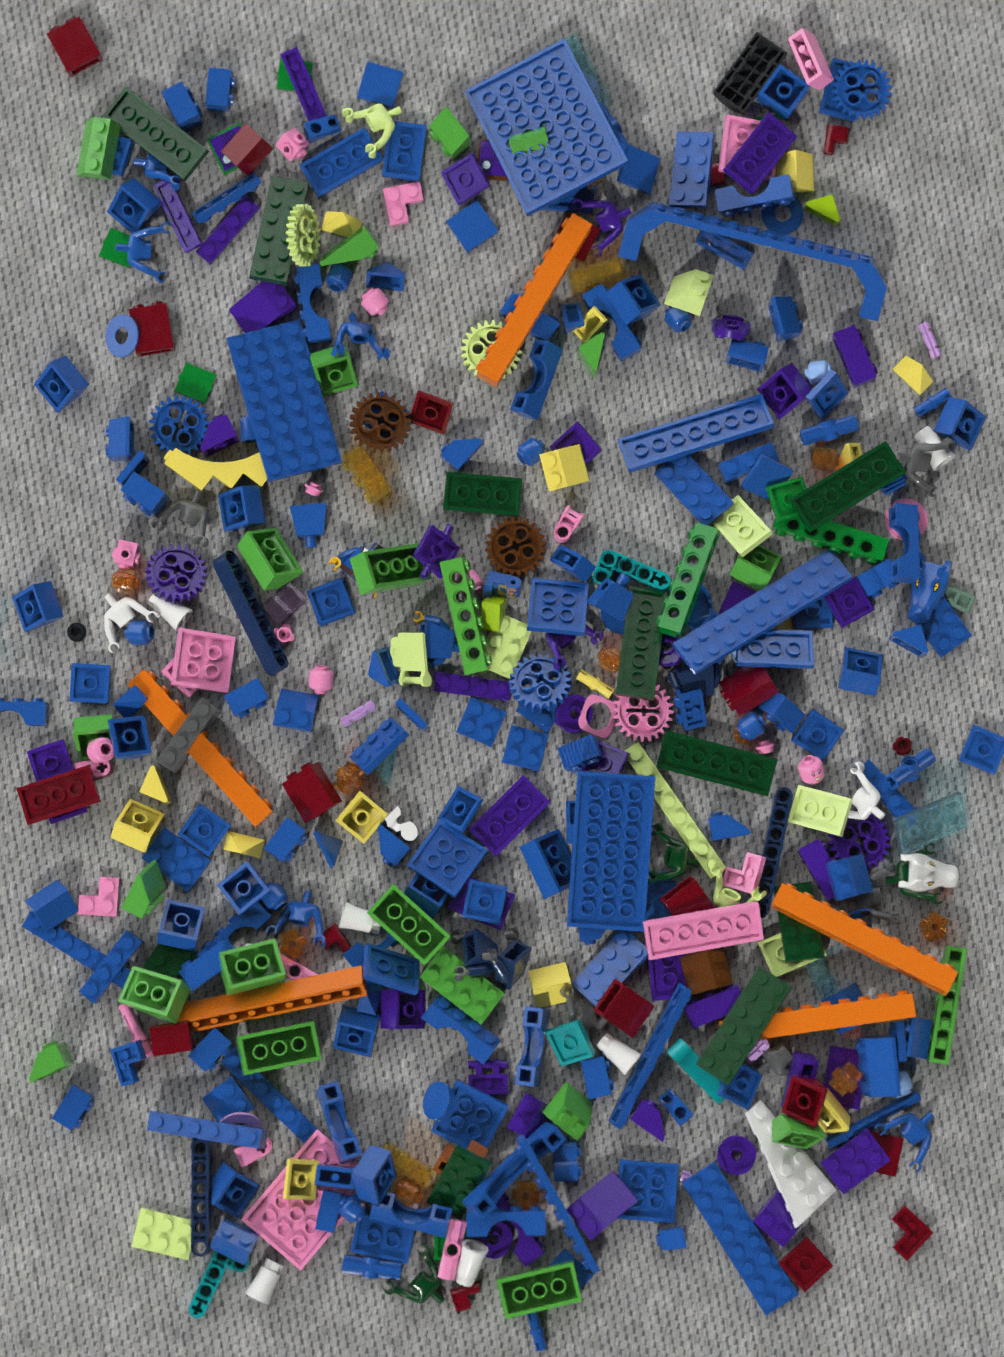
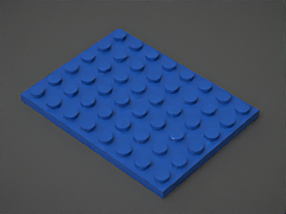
[464,38,629,217]

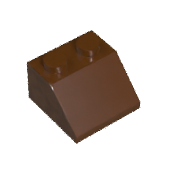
[679,947,733,995]

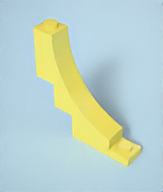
[163,448,267,491]

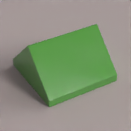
[509,126,550,157]
[578,333,605,377]

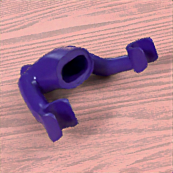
[572,199,632,257]
[545,624,604,670]

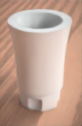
[915,426,956,471]
[148,592,193,631]
[339,902,381,934]
[596,1033,641,1075]
[456,1239,489,1287]
[245,1258,283,1305]

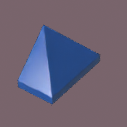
[366,262,405,291]
[561,302,585,334]
[368,647,399,687]
[113,685,148,718]
[313,831,343,868]
[357,980,383,1016]

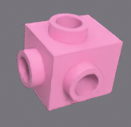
[276,128,310,162]
[112,539,141,570]

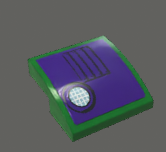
[206,122,242,176]

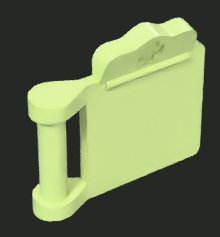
[390,632,432,687]

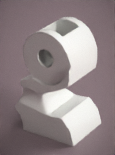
[384,806,418,841]

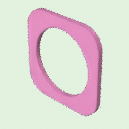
[578,694,616,738]

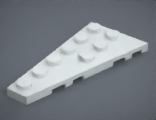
[745,1100,836,1228]

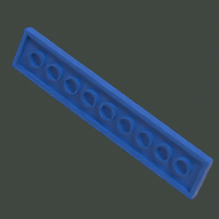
[673,548,853,675]

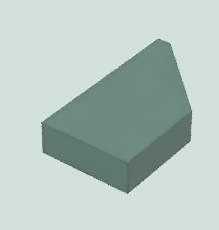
[945,585,976,614]

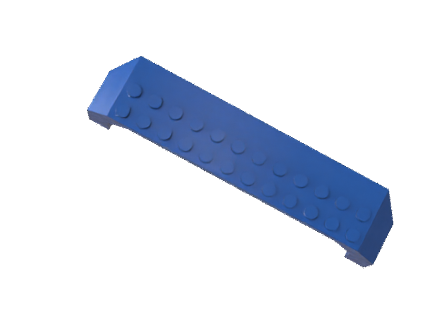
[618,202,887,321]

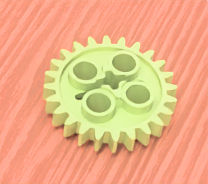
[286,204,321,266]
[461,320,522,380]

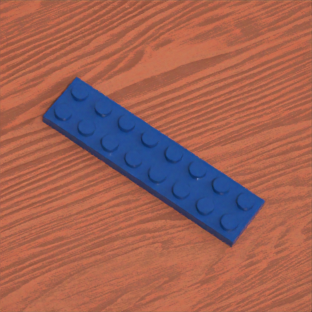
[617,394,774,473]
[682,1161,799,1316]

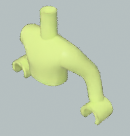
[342,104,402,158]
[710,862,767,908]

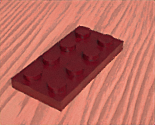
[16,765,101,825]

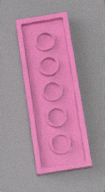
[643,901,764,960]

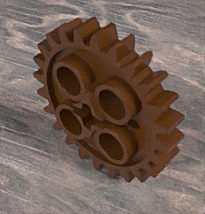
[349,392,411,454]
[485,516,547,578]

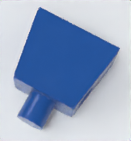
[290,503,327,548]
[587,573,634,622]

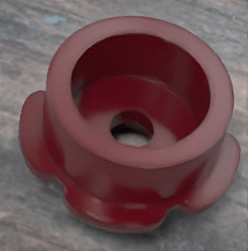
[893,737,911,756]

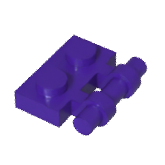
[468,1058,508,1094]

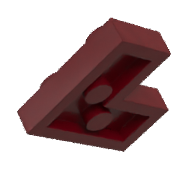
[891,1205,934,1261]

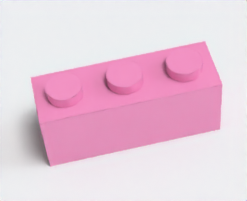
[788,28,834,90]

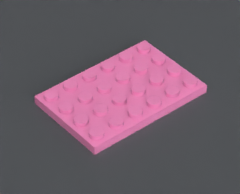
[241,1129,358,1271]

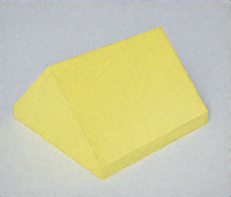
[775,150,814,192]
[139,765,172,805]
[335,791,389,844]
[528,962,575,1008]
[818,1087,851,1134]
[283,1157,319,1200]

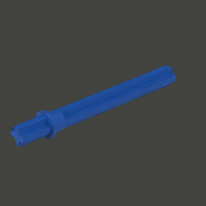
[825,1090,921,1149]

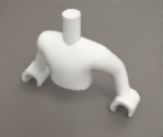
[104,593,160,653]
[848,762,885,820]

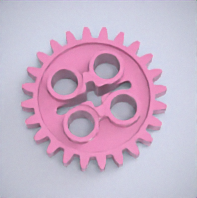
[611,684,674,742]

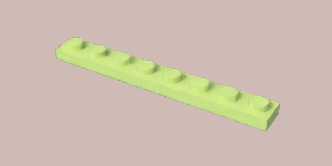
[625,742,726,879]

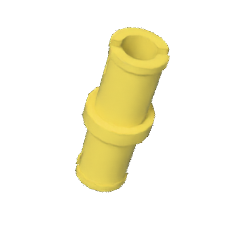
[576,669,614,699]

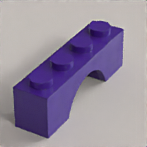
[496,1192,545,1267]

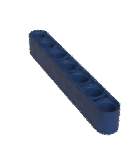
[213,550,289,676]
[758,787,793,918]
[191,1138,212,1257]

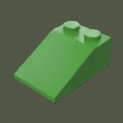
[320,225,379,266]
[118,966,190,1024]

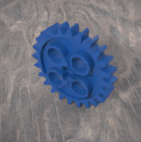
[831,59,893,121]
[149,395,210,455]
[509,653,572,713]

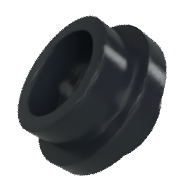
[67,623,87,642]

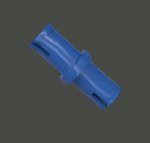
[913,387,952,418]
[526,1312,548,1351]

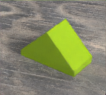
[803,194,840,227]
[481,595,509,632]

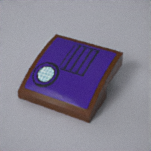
[477,139,509,181]

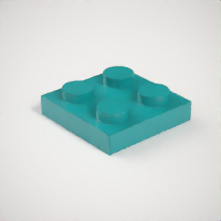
[545,1019,596,1066]

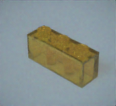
[566,256,627,295]
[341,445,393,506]
[382,1140,436,1189]

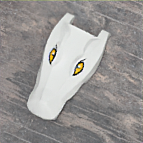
[899,853,959,892]

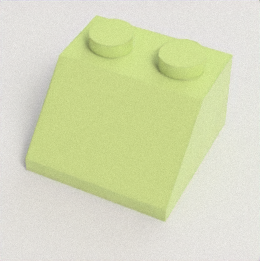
[664,269,714,316]

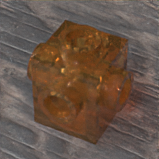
[333,761,364,796]
[918,911,949,942]
[278,928,307,959]
[829,1061,863,1097]
[511,1180,540,1210]

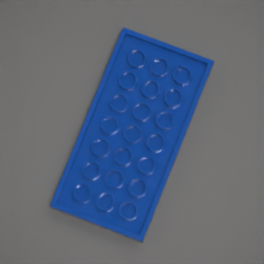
[226,319,342,483]
[567,771,655,932]

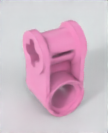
[554,505,585,543]
[75,761,114,779]
[233,1138,272,1167]

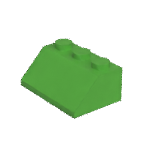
[76,117,121,180]
[237,528,303,591]
[121,860,166,919]
[219,939,286,996]
[29,1041,74,1083]

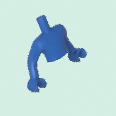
[134,153,181,190]
[115,222,171,283]
[331,313,391,361]
[266,891,327,948]
[874,1112,934,1173]

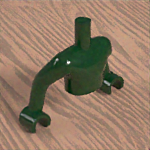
[648,823,699,884]
[885,843,943,905]
[383,1243,445,1304]

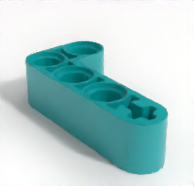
[592,550,671,591]
[666,1038,725,1105]
[189,1251,251,1318]

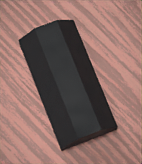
[713,32,787,115]

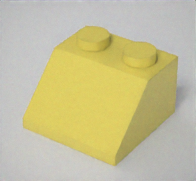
[539,444,590,492]
[111,799,165,853]

